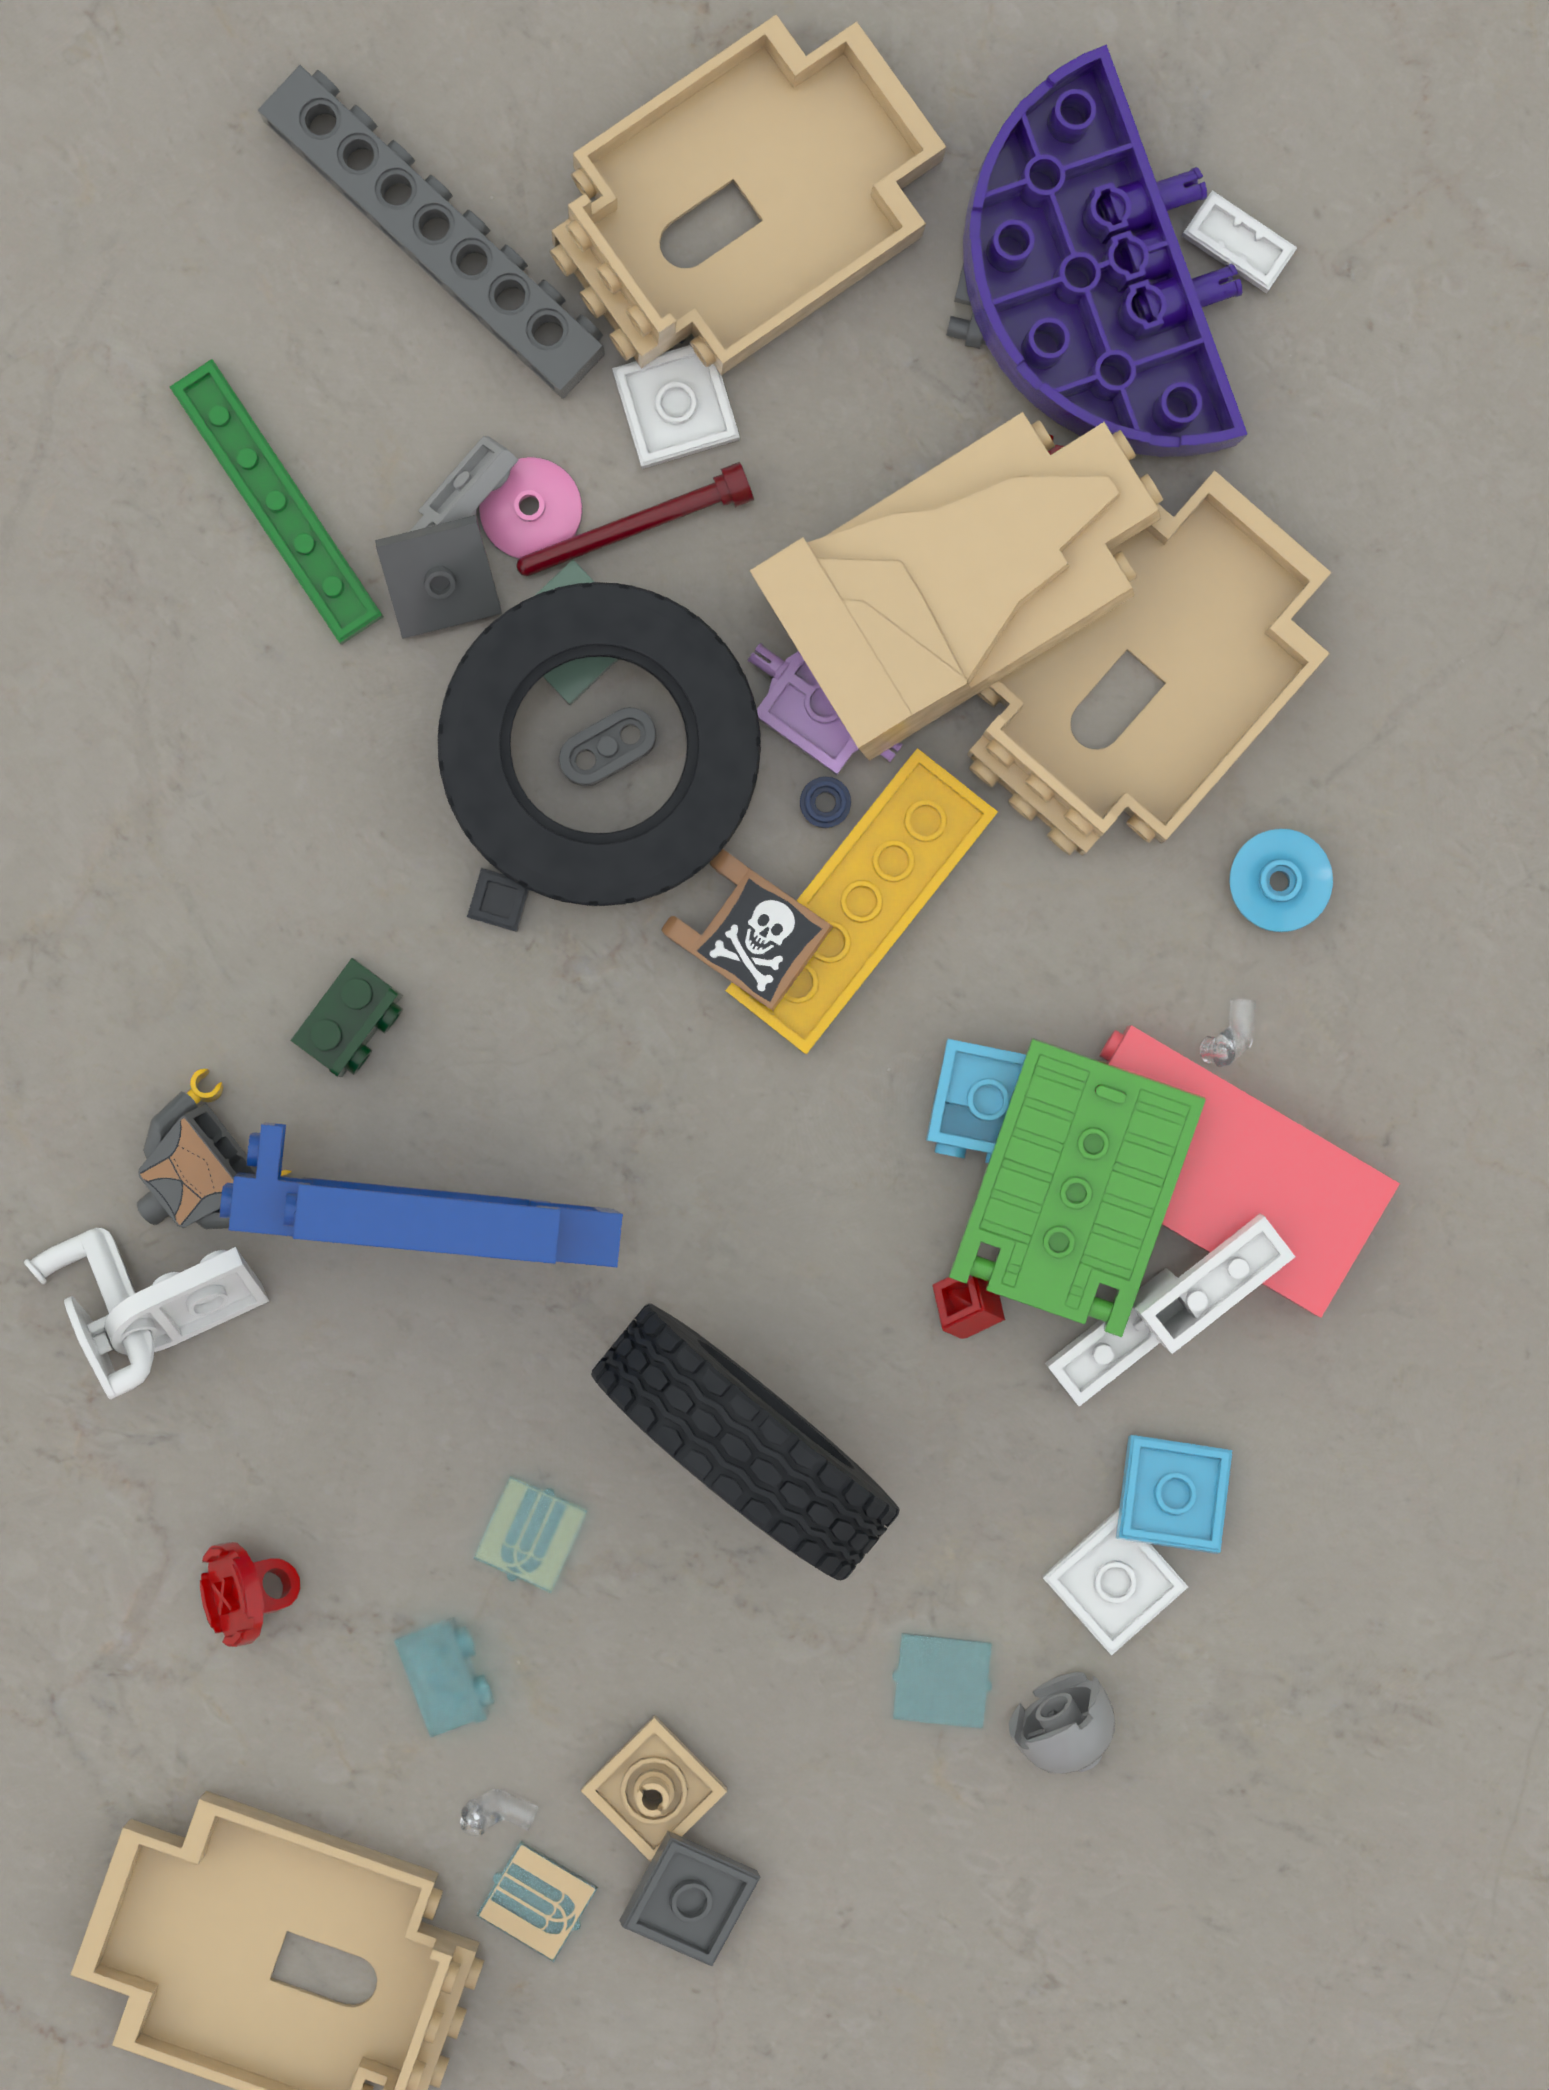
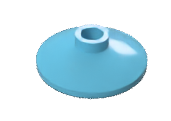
[1229,829,1333,932]

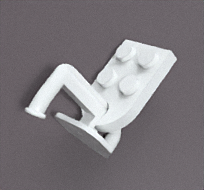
[24,1228,269,1400]

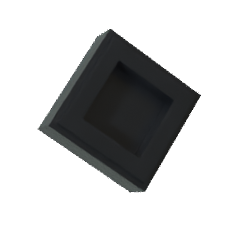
[467,868,529,932]

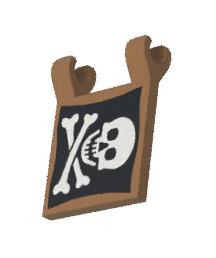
[662,849,833,1011]

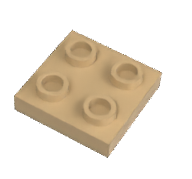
[581,1715,727,1862]

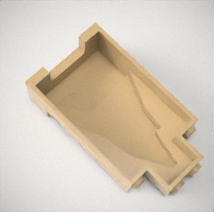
[750,412,1163,761]

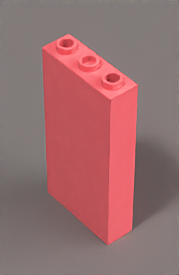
[1095,1025,1400,1318]

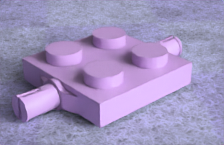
[748,643,903,775]

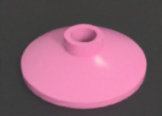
[479,457,582,559]

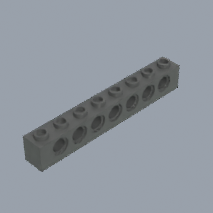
[258,65,605,399]

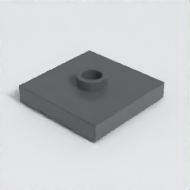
[375,515,502,639]
[619,1831,760,1966]

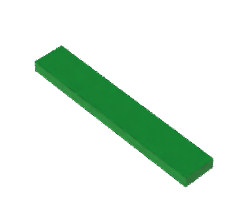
[170,359,384,645]

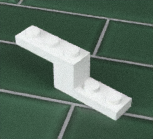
[1045,1213,1296,1406]

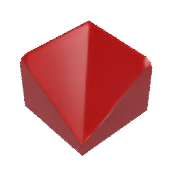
[932,1275,1005,1339]

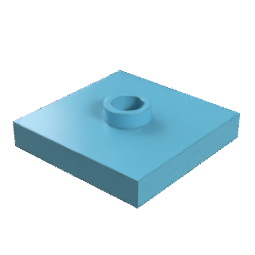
[1116,1435,1233,1554]

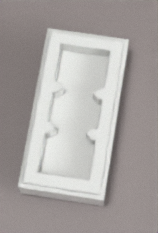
[1182,190,1297,294]

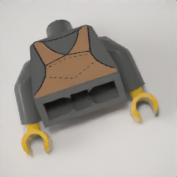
[137,1069,292,1230]

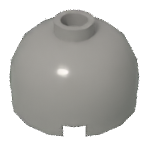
[1009,1672,1115,1774]

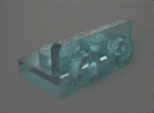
[394,1617,494,1738]

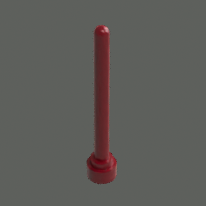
[516,462,754,576]

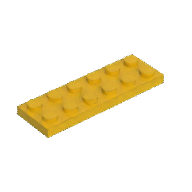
[725,748,998,1054]

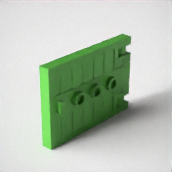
[949,1038,1206,1337]

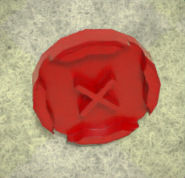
[200,1542,301,1647]

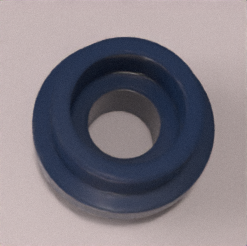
[800,776,851,828]

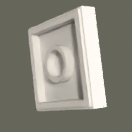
[612,345,740,469]
[1042,1508,1188,1656]

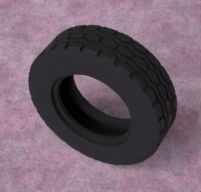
[438,582,761,906]
[591,1304,900,1581]

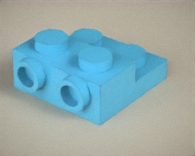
[926,1039,1026,1163]

